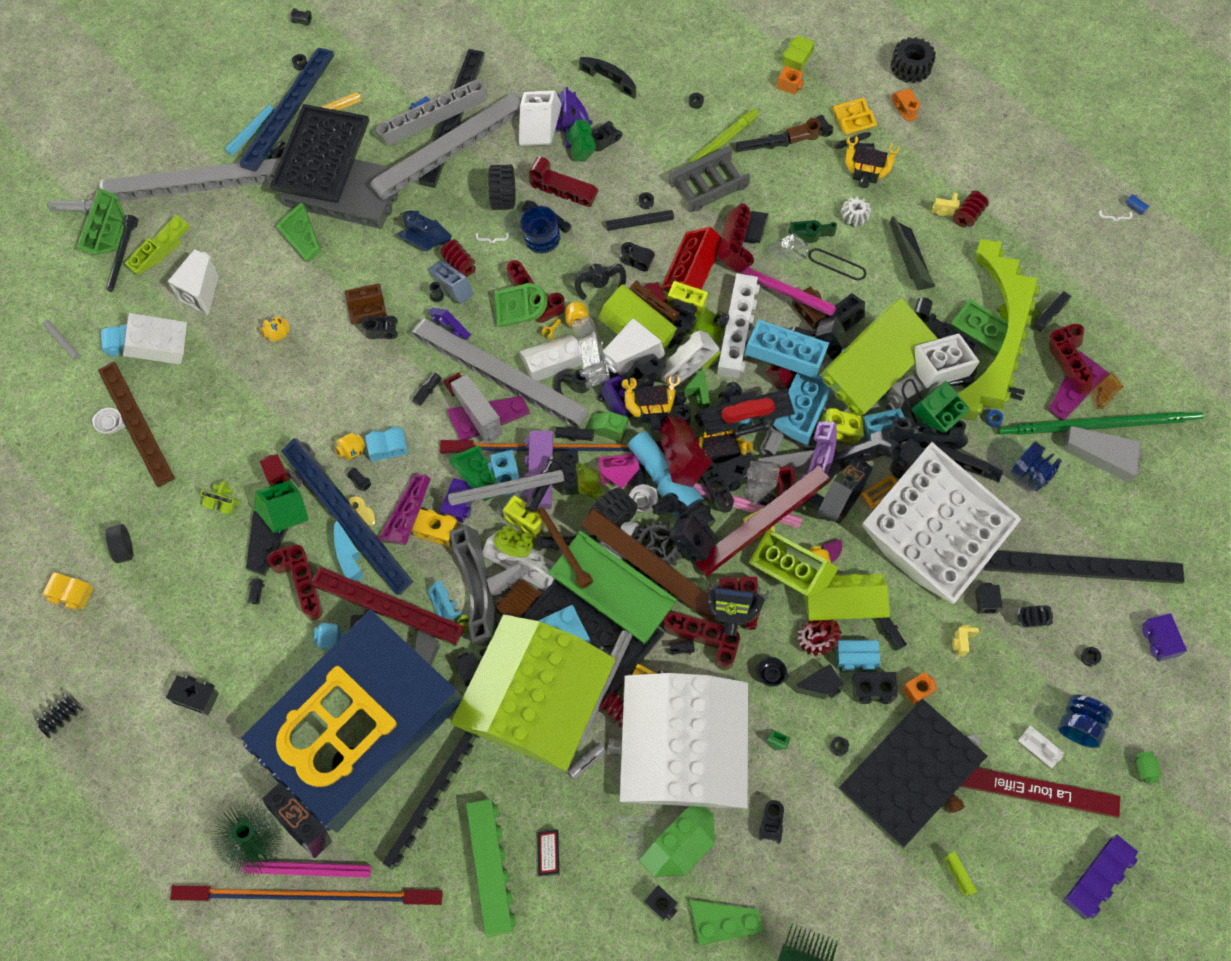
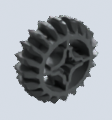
[633,521,683,566]

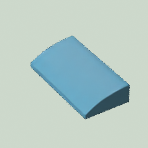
[745,319,829,378]
[773,372,832,445]

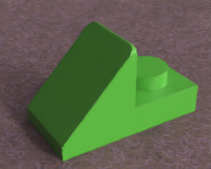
[684,370,710,409]

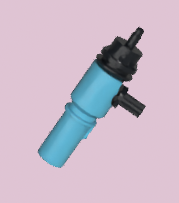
[628,431,717,542]

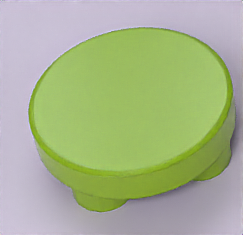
[494,525,533,558]

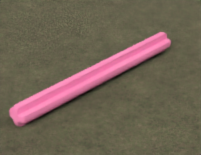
[694,483,802,528]

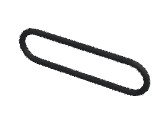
[808,248,867,281]
[901,378,922,424]

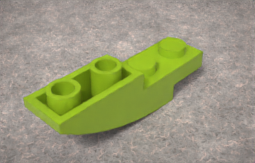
[125,214,191,275]

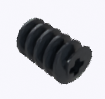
[35,693,84,739]

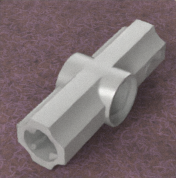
[759,419,785,457]

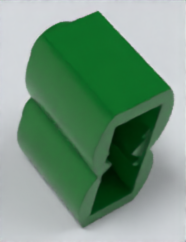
[567,120,596,161]

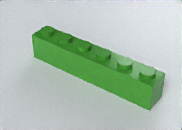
[466,799,516,938]

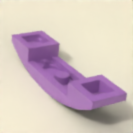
[801,421,837,495]

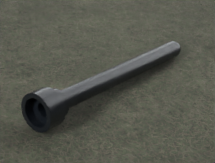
[106,214,139,292]

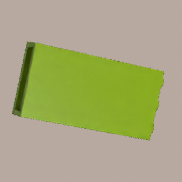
[819,297,938,416]

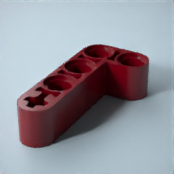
[529,156,599,207]
[717,203,754,273]
[507,260,565,323]
[1049,323,1094,395]
[267,545,323,620]
[663,612,740,671]

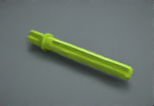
[690,108,760,163]

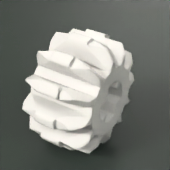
[841,196,871,227]

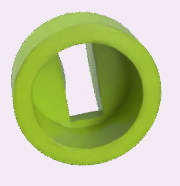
[457,615,470,632]

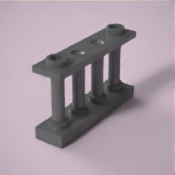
[669,146,750,213]

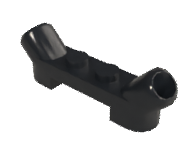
[887,418,968,449]
[827,430,902,480]

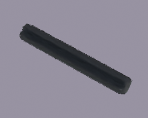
[606,210,674,231]

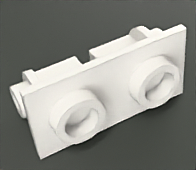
[1018,726,1064,769]

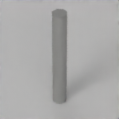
[43,320,80,360]

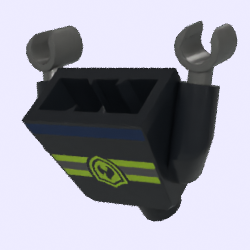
[707,582,769,636]

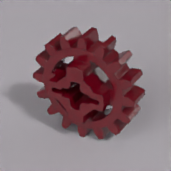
[797,619,842,657]

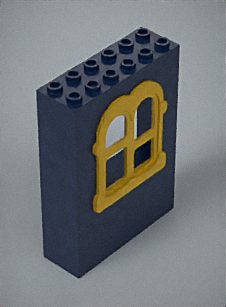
[241,609,462,833]

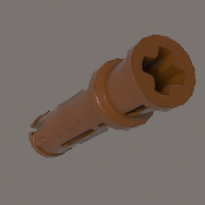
[629,280,680,322]

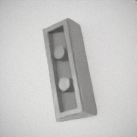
[757,450,814,478]

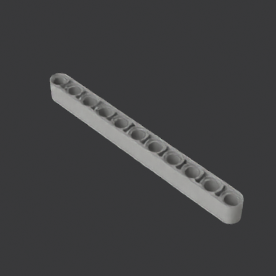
[370,92,522,200]
[99,158,281,201]
[411,318,589,429]

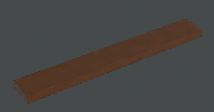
[98,362,175,488]
[581,508,712,621]

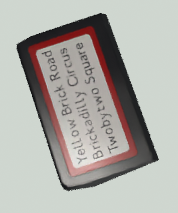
[538,830,560,876]

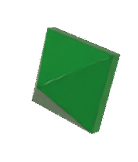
[767,730,791,751]

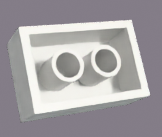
[123,313,187,364]

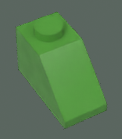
[587,412,628,443]

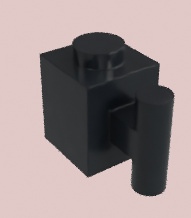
[455,648,487,687]

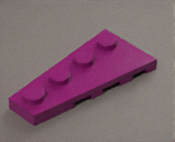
[446,396,530,440]
[378,474,431,545]

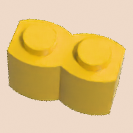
[43,572,94,611]

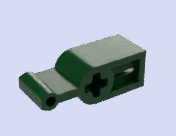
[788,220,837,245]

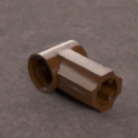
[786,118,821,144]

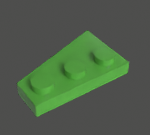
[276,202,322,263]

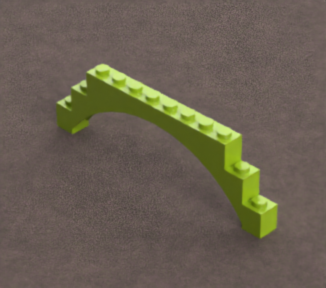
[957,239,1040,421]

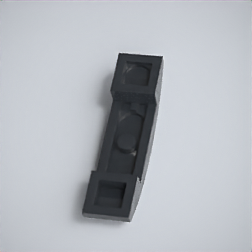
[579,57,636,99]

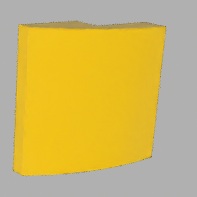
[832,97,877,135]

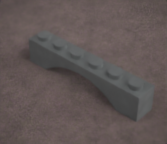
[450,525,498,647]

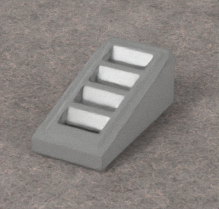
[487,563,530,596]

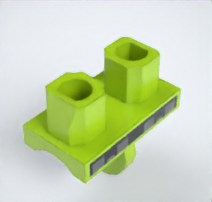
[200,481,241,515]

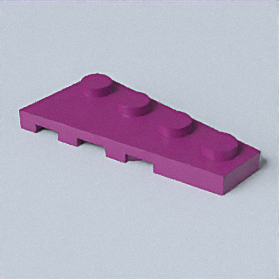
[1048,350,1109,421]

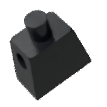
[621,354,666,387]

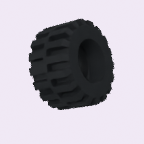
[890,37,936,83]
[488,164,516,210]
[587,487,638,528]

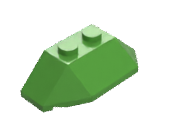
[78,188,125,256]
[639,806,715,877]

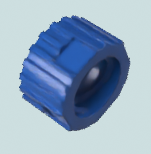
[985,409,1004,428]

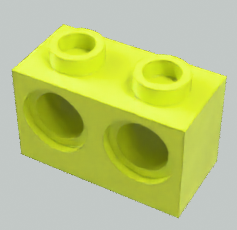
[667,281,708,318]
[820,408,864,444]
[503,495,546,539]

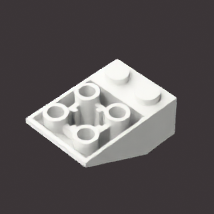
[519,91,562,146]

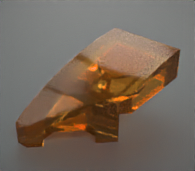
[1097,373,1124,409]

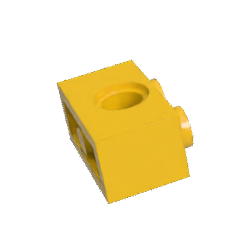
[412,509,459,547]

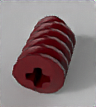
[953,190,989,228]
[440,239,476,277]
[600,691,624,728]

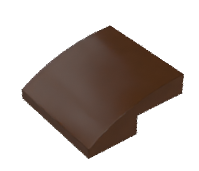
[345,283,387,325]

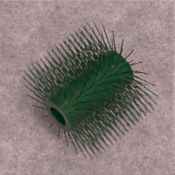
[210,802,284,877]
[778,923,838,961]

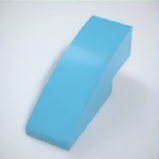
[334,521,364,582]

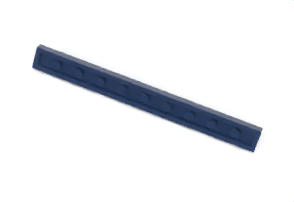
[239,47,334,171]
[281,438,414,595]

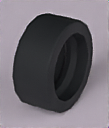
[105,524,134,564]

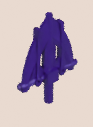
[555,87,593,148]

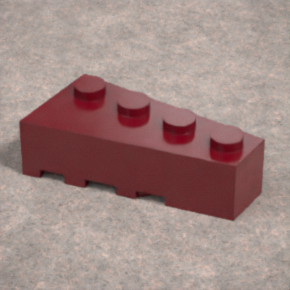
[658,415,712,487]

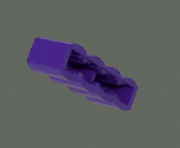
[1063,834,1138,920]

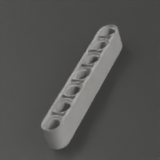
[376,80,488,146]

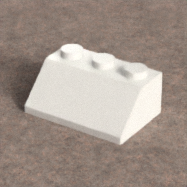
[661,330,720,386]
[519,334,584,381]
[914,334,980,389]

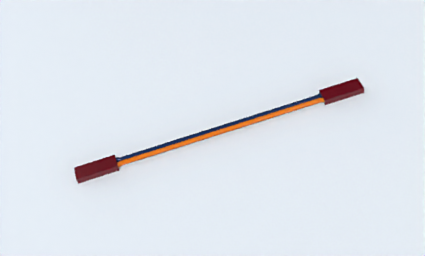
[440,440,665,454]
[170,885,443,905]

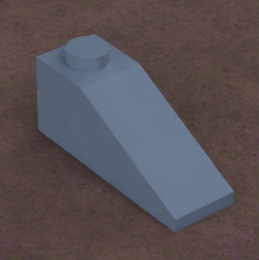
[427,260,474,304]

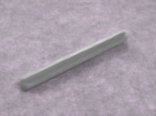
[448,470,564,505]
[580,630,632,743]

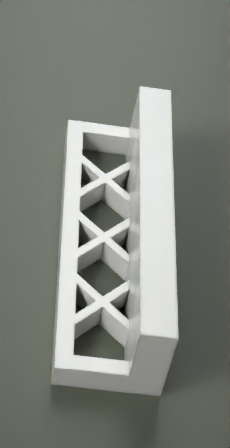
[483,531,555,591]

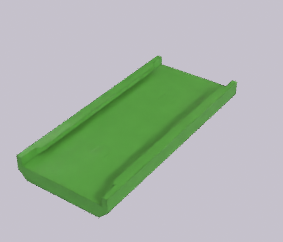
[547,531,677,644]

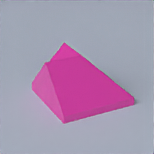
[598,454,639,488]

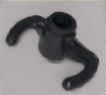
[575,263,627,300]
[554,369,608,402]

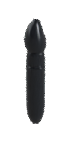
[834,132,871,149]

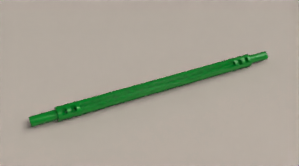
[998,411,1204,435]

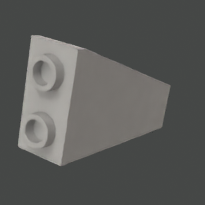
[885,373,936,413]
[451,374,502,443]
[1064,426,1142,482]

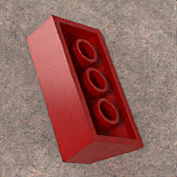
[661,226,721,292]

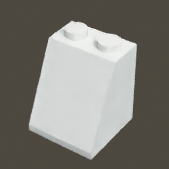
[168,249,219,315]
[603,319,665,375]

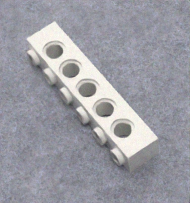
[717,273,760,379]

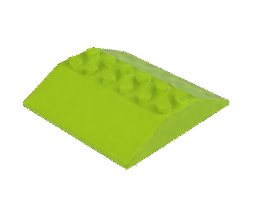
[450,615,616,772]

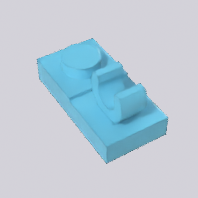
[427,581,461,621]

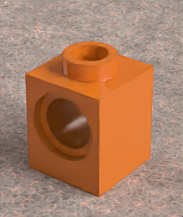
[777,66,804,95]
[902,672,937,706]

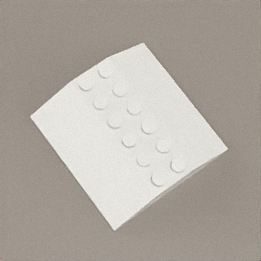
[861,442,1021,604]
[620,673,748,809]

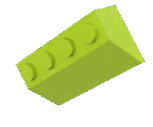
[598,284,677,352]
[749,529,838,598]
[803,573,890,620]

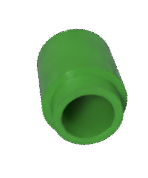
[1135,751,1162,784]

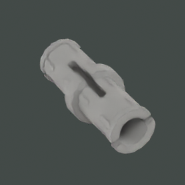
[567,742,606,780]

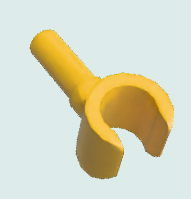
[542,318,561,340]

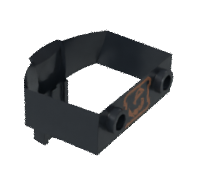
[803,457,873,524]
[262,782,332,858]

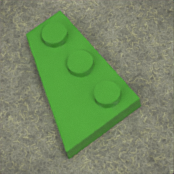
[690,900,764,946]

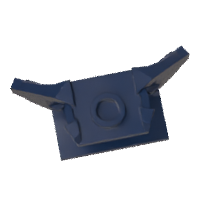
[398,210,452,252]

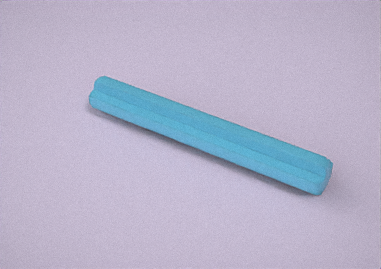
[225,105,275,155]

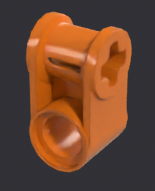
[892,88,920,121]

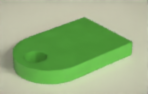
[495,283,547,327]

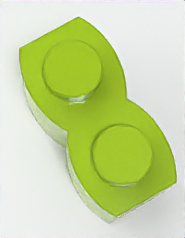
[782,35,816,71]

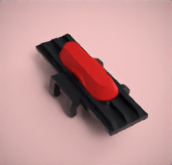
[700,389,795,439]

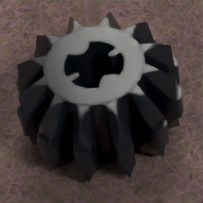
[1017,605,1053,628]

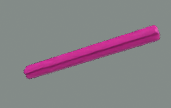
[743,267,836,315]
[242,860,371,878]

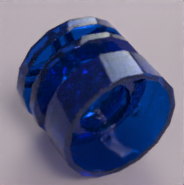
[520,206,561,254]
[1010,441,1062,492]
[1057,694,1113,748]

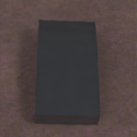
[744,211,769,244]

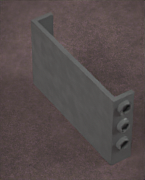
[280,159,398,229]

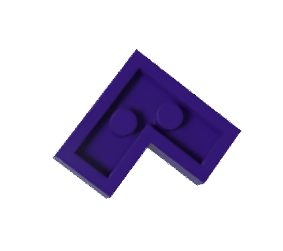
[428,307,471,340]

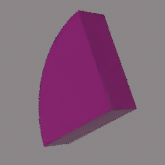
[822,539,842,563]

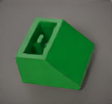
[911,380,971,433]
[254,480,309,533]

